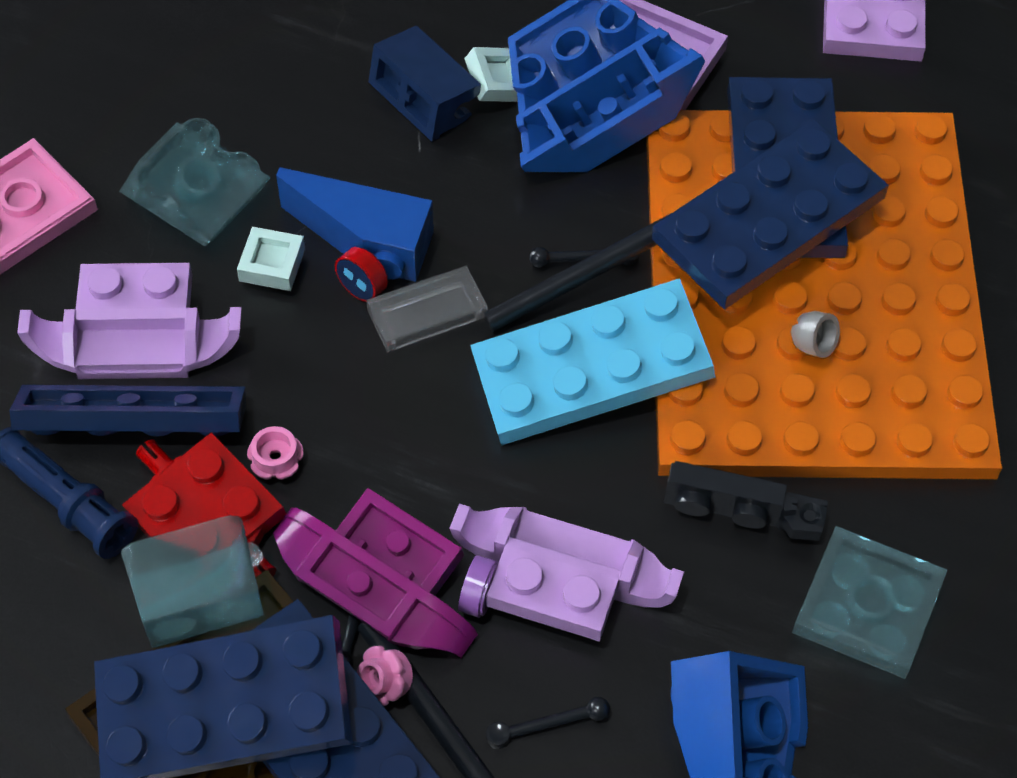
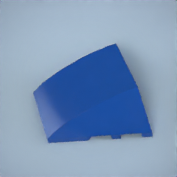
[508,0,705,172]

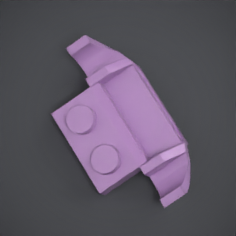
[17,263,241,379]
[450,504,684,641]

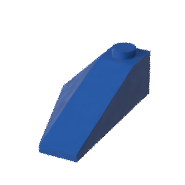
[671,651,808,778]

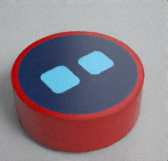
[335,247,388,302]

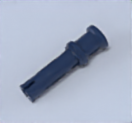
[0,427,138,559]

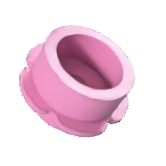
[247,426,304,480]
[357,645,413,706]

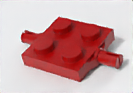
[122,432,286,591]

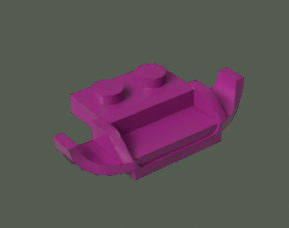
[273,488,478,658]

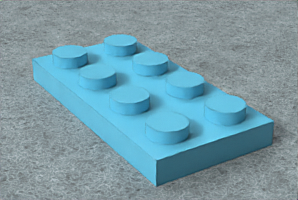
[470,278,716,446]

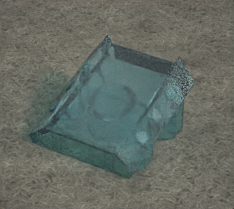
[119,118,271,246]

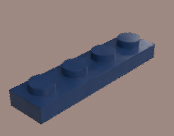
[9,385,246,437]

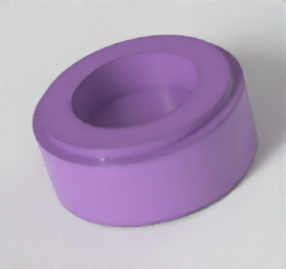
[458,555,498,618]

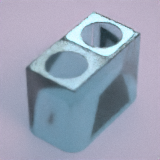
[121,516,264,648]

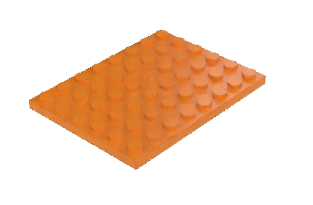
[646,110,1002,479]

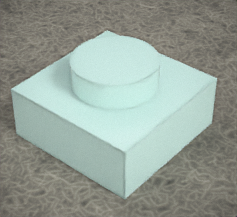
[464,47,518,102]
[237,227,305,291]

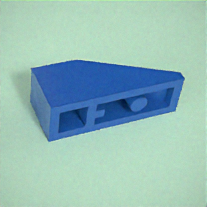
[276,167,434,282]

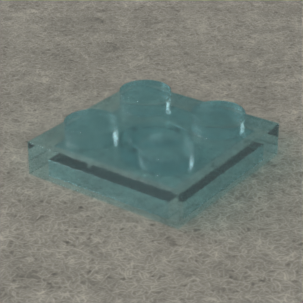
[792,526,947,679]

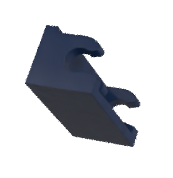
[368,25,481,142]

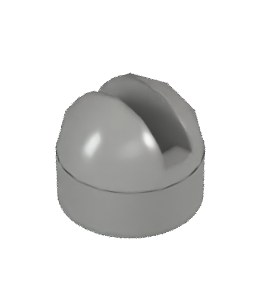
[790,311,840,358]

